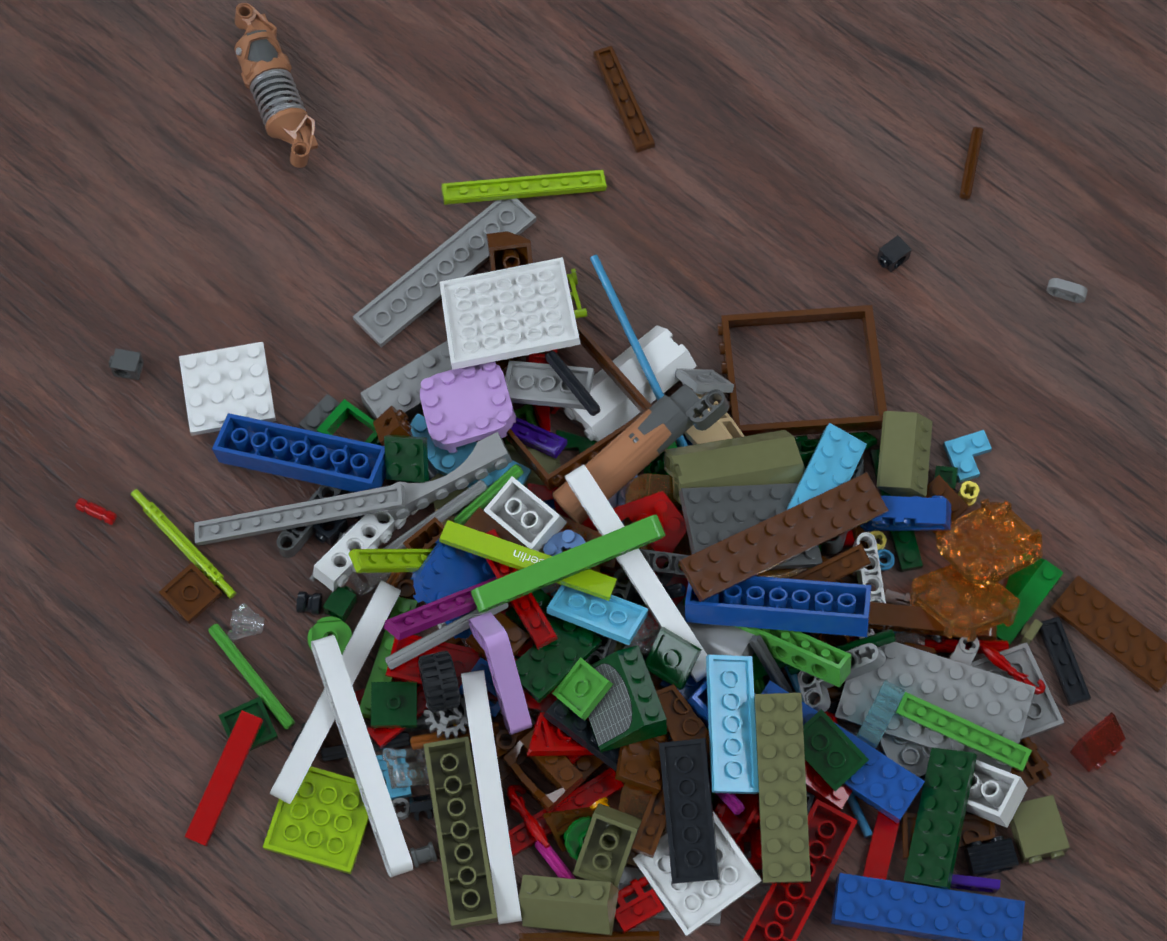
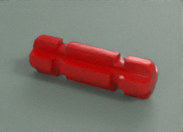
[75,498,117,525]

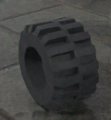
[418,650,461,713]

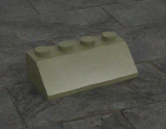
[876,411,933,497]
[519,875,619,936]

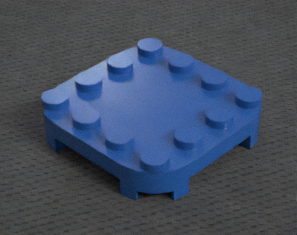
[411,538,496,639]

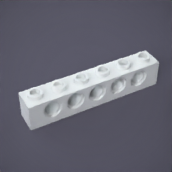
[313,509,419,592]

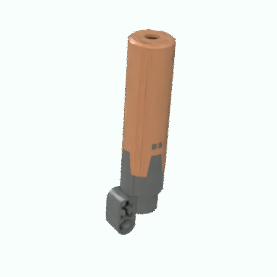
[553,384,729,525]

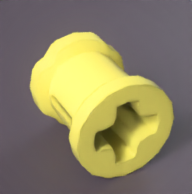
[958,481,980,507]

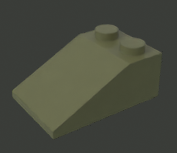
[573,803,642,888]

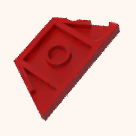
[527,712,593,756]

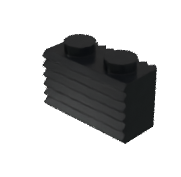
[964,836,1019,877]

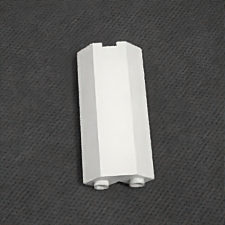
[564,325,697,442]

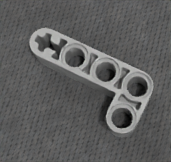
[798,643,886,712]

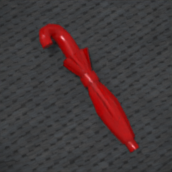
[979,641,1046,695]
[507,785,550,848]

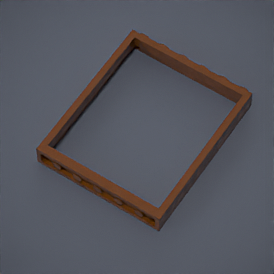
[717,305,887,436]
[495,321,652,490]

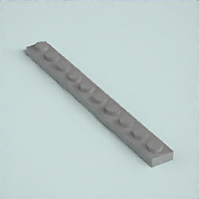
[194,484,405,546]

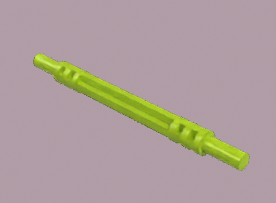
[131,489,236,599]

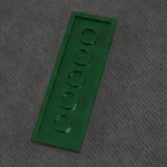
[904,747,977,890]

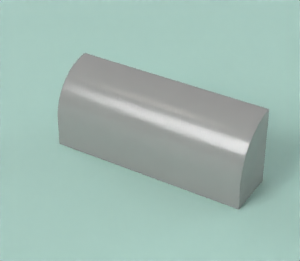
[676,604,755,656]

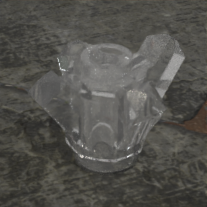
[227,603,264,641]

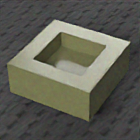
[1020,619,1043,646]

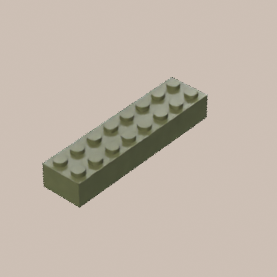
[754,693,811,884]
[423,736,498,930]

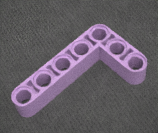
[468,612,532,735]

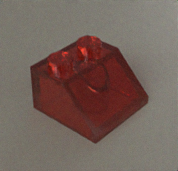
[1070,712,1126,772]

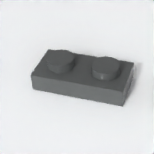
[299,394,340,432]

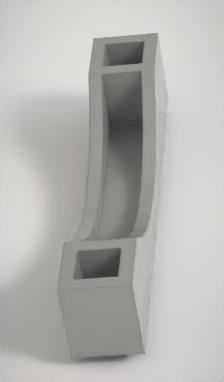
[388,432,513,520]

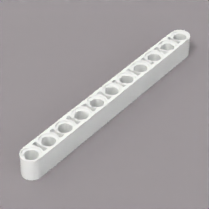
[564,464,707,682]
[269,580,401,804]
[311,635,413,878]
[461,670,522,925]

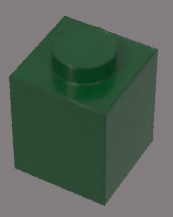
[323,586,358,622]

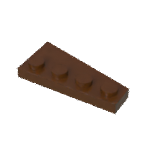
[656,684,711,770]
[902,813,995,860]

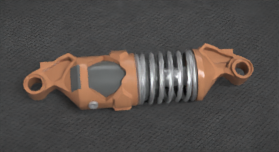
[234,3,318,168]

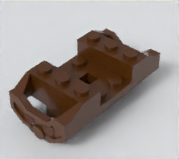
[503,717,605,812]

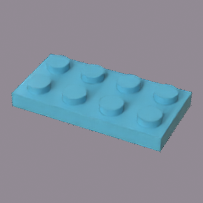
[547,585,648,645]

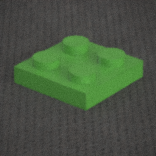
[552,657,613,720]

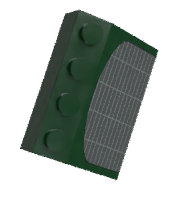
[588,645,667,752]

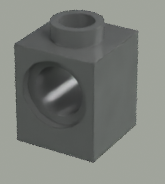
[109,348,144,380]

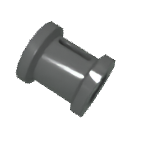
[410,842,438,868]

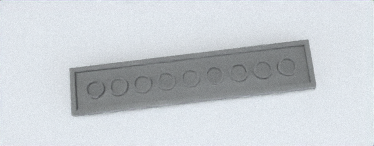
[353,198,536,347]

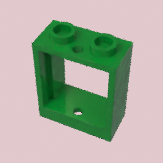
[317,399,382,445]

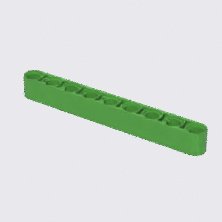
[471,514,666,613]

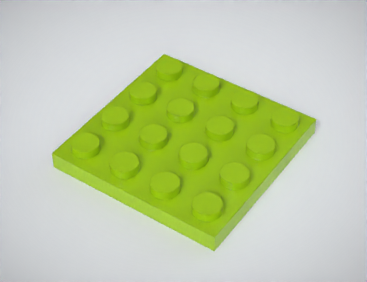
[263,766,369,874]

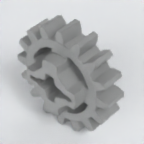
[424,697,469,740]

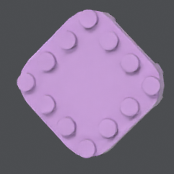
[420,361,516,453]

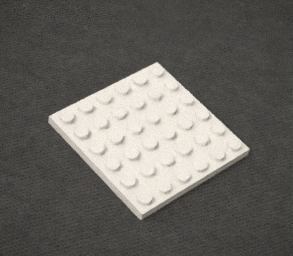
[440,257,580,370]

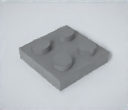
[675,369,734,395]

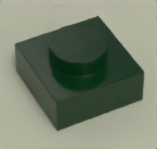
[934,465,958,490]

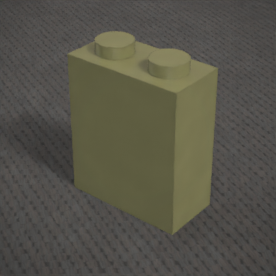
[1010,795,1070,865]

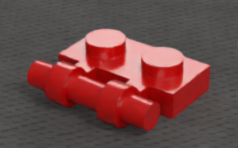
[615,876,665,933]

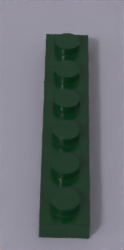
[870,449,923,572]

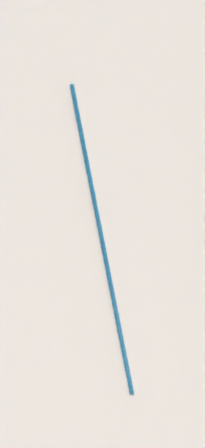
[590,255,873,838]

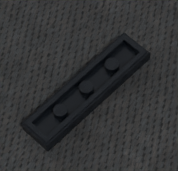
[1039,617,1091,706]

